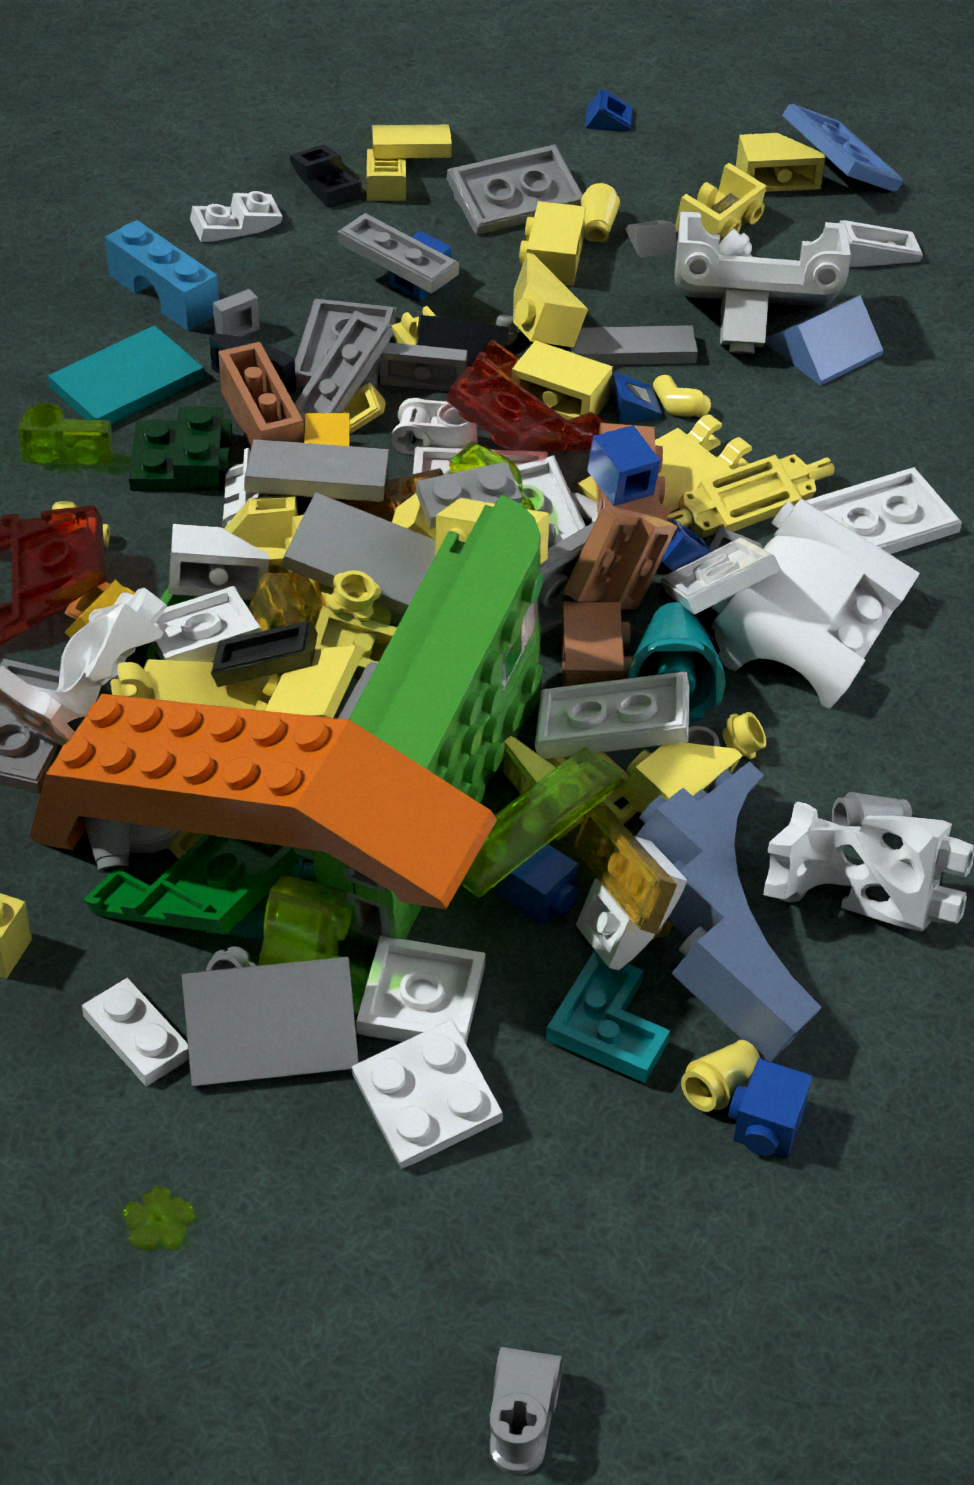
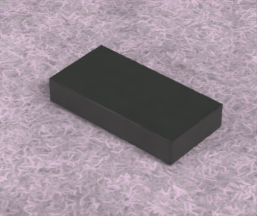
[211,621,318,687]

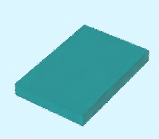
[48,325,205,431]

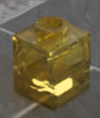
[248,572,323,632]

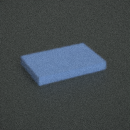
[782,104,904,192]

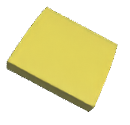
[372,124,452,159]

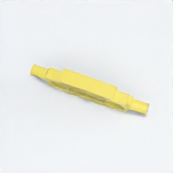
[668,454,834,539]

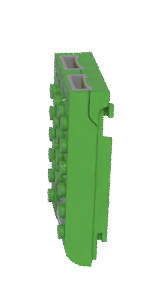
[312,494,543,946]

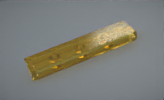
[573,803,677,934]

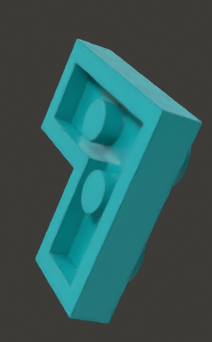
[546,950,670,1083]

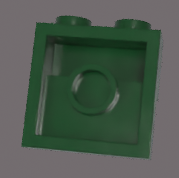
[129,406,232,491]

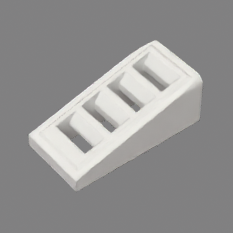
[839,220,923,267]

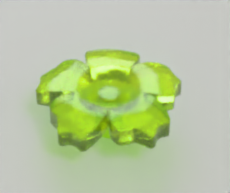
[122,1185,195,1250]

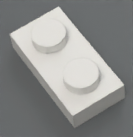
[82,978,189,1087]

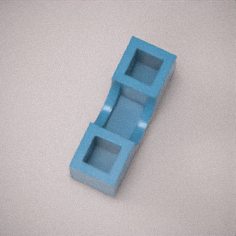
[105,220,219,331]

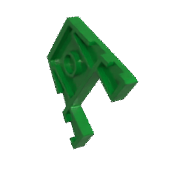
[83,834,300,934]

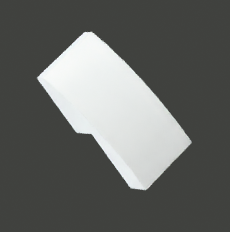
[190,191,282,242]

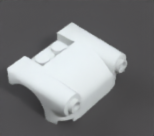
[711,498,920,708]

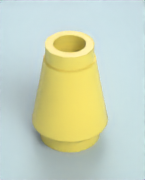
[581,183,620,242]
[681,1040,760,1112]

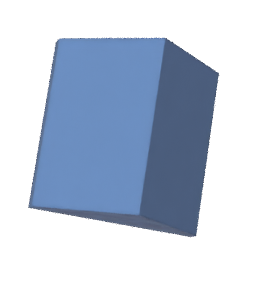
[765,295,883,386]

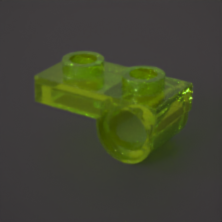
[18,403,114,465]

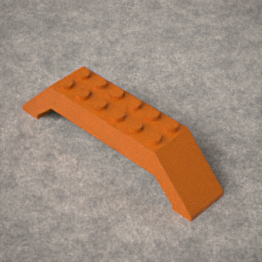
[30,694,497,909]

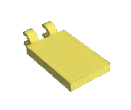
[577,414,752,514]
[110,659,270,710]

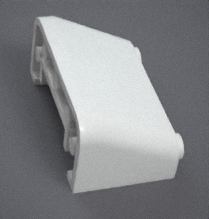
[674,211,851,307]

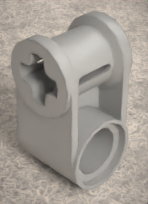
[490,1347,562,1475]

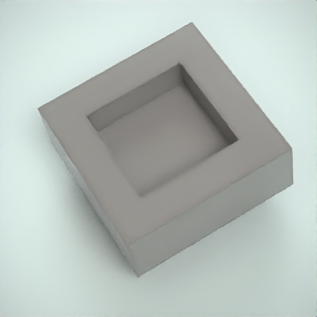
[213,289,260,337]

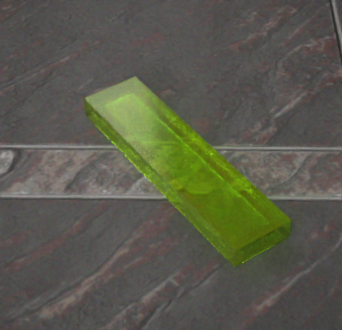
[461,746,623,898]

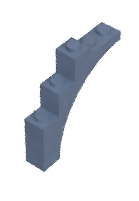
[636,762,822,1062]

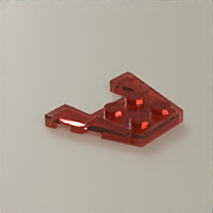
[445,340,606,451]
[0,505,106,646]

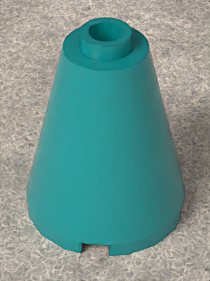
[627,602,726,723]

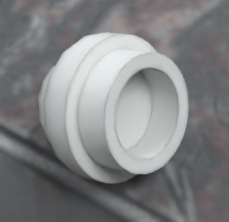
[718,229,753,257]

